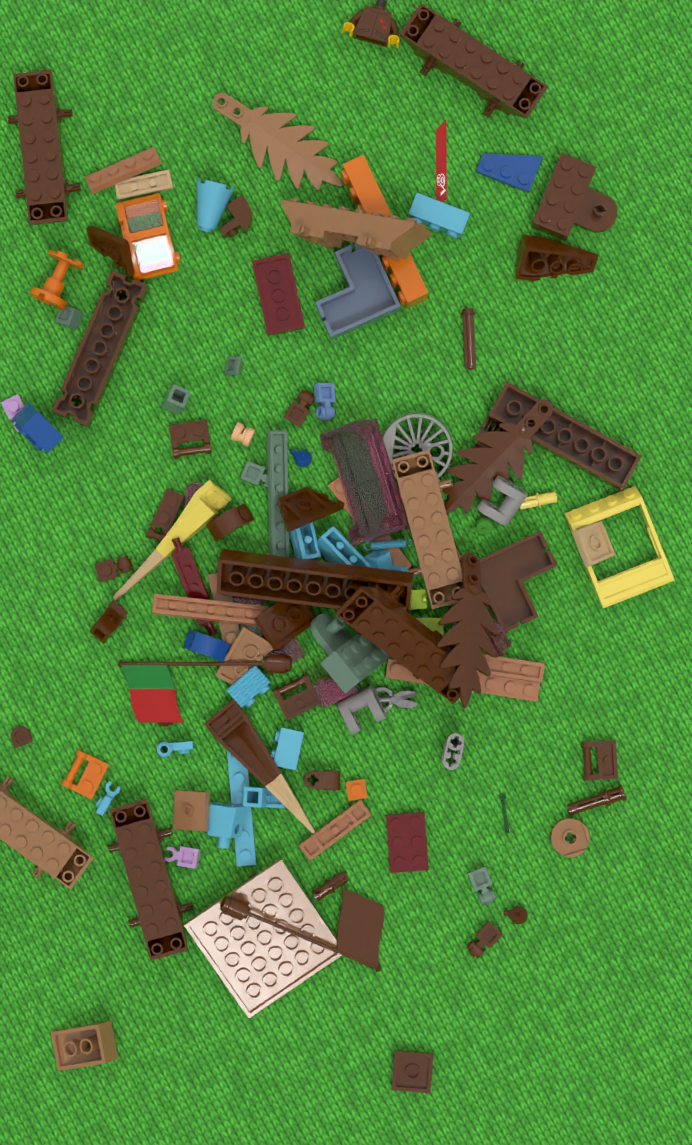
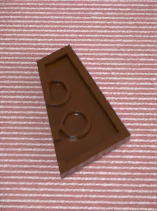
[86,225,135,277]

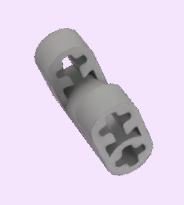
[477,476,528,526]
[337,685,387,735]
[441,733,464,770]

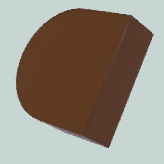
[11,726,33,748]

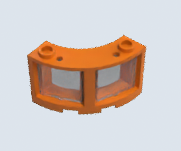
[116,193,181,281]

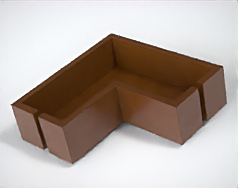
[479,531,557,634]

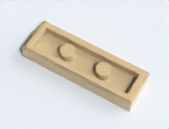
[114,169,174,201]

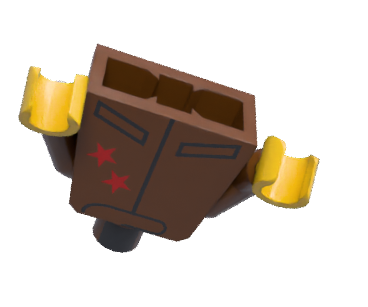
[341,0,400,48]

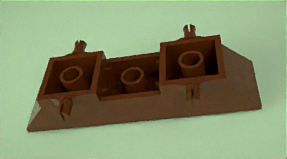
[400,3,548,119]
[8,70,81,225]
[335,585,480,704]
[108,799,194,961]

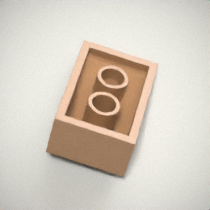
[51,1020,118,1071]

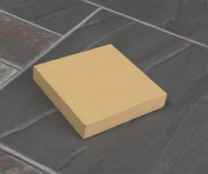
[572,520,615,568]

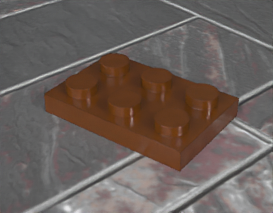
[253,601,316,651]

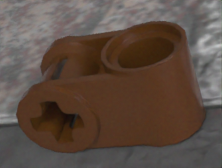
[304,770,341,790]

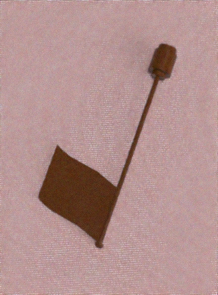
[220,888,384,972]

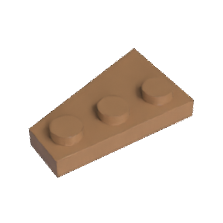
[215,625,273,685]

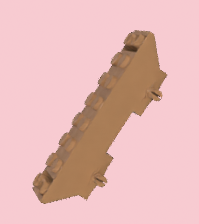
[281,198,432,261]
[388,450,471,609]
[0,776,94,890]

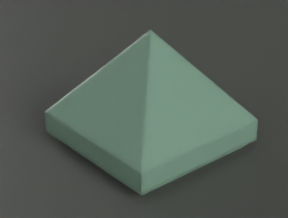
[224,356,243,375]

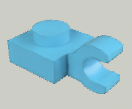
[96,781,121,816]

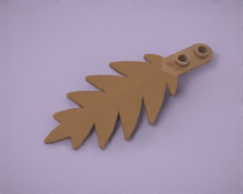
[213,93,343,191]

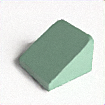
[55,306,83,330]

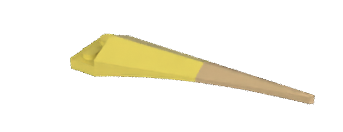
[113,480,232,601]

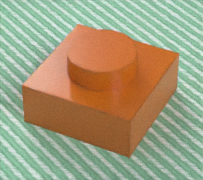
[346,779,368,801]

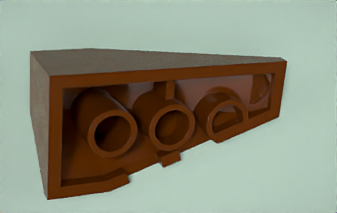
[515,234,599,281]

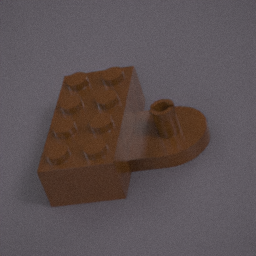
[531,153,617,241]

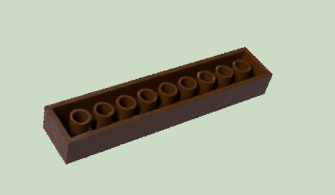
[216,549,414,614]

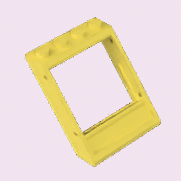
[564,486,674,608]

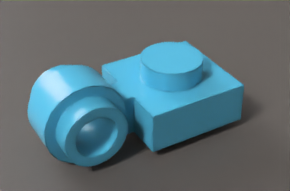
[157,741,194,757]

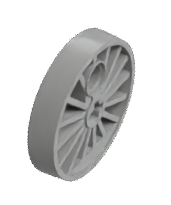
[380,412,453,479]

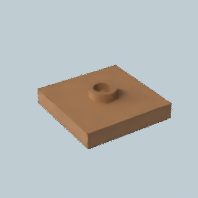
[173,790,210,832]

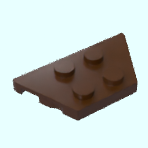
[277,487,345,532]

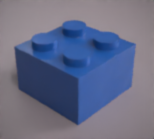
[12,402,63,454]

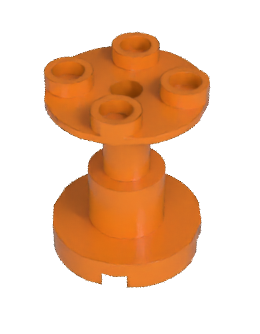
[29,250,84,310]

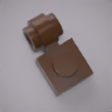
[283,390,315,428]
[94,556,133,583]
[466,921,503,958]

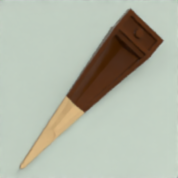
[204,699,315,834]

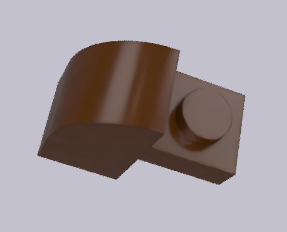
[219,195,253,239]
[206,503,254,542]
[90,600,128,644]

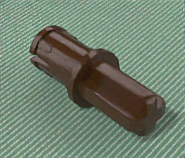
[311,871,349,902]

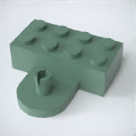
[311,614,391,693]

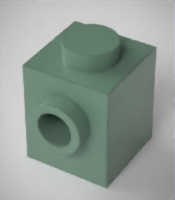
[161,384,191,414]

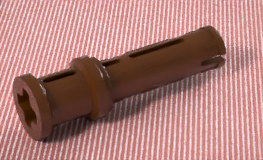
[567,784,626,816]

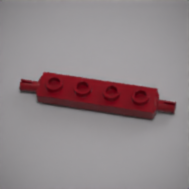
[171,537,217,636]

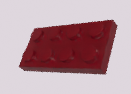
[252,253,305,336]

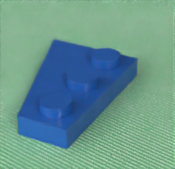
[476,153,543,193]

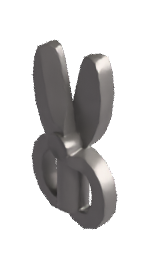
[375,687,417,712]

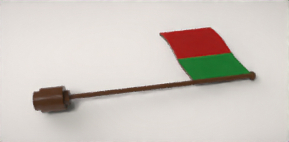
[118,654,292,723]

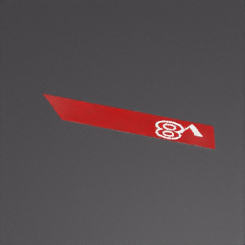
[436,120,447,202]

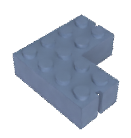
[315,243,401,340]

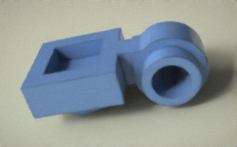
[314,383,336,420]

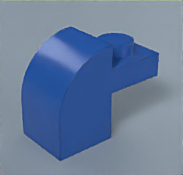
[183,630,230,662]

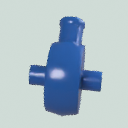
[290,449,312,467]

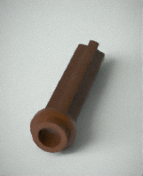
[460,308,476,370]

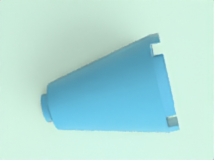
[197,178,235,232]

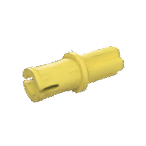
[520,491,557,509]

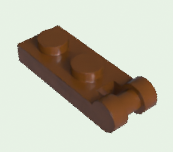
[146,489,185,544]

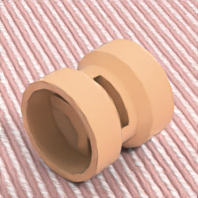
[230,422,256,447]

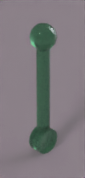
[499,793,509,833]

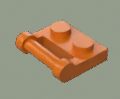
[61,749,109,800]

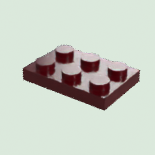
[386,812,429,873]

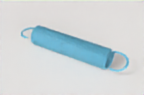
[364,539,414,550]

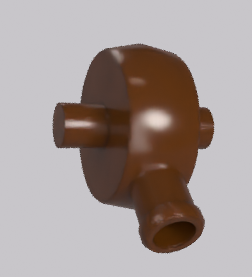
[504,906,528,924]

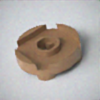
[550,818,590,857]

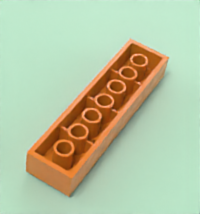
[341,155,428,309]

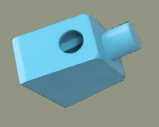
[207,802,246,848]

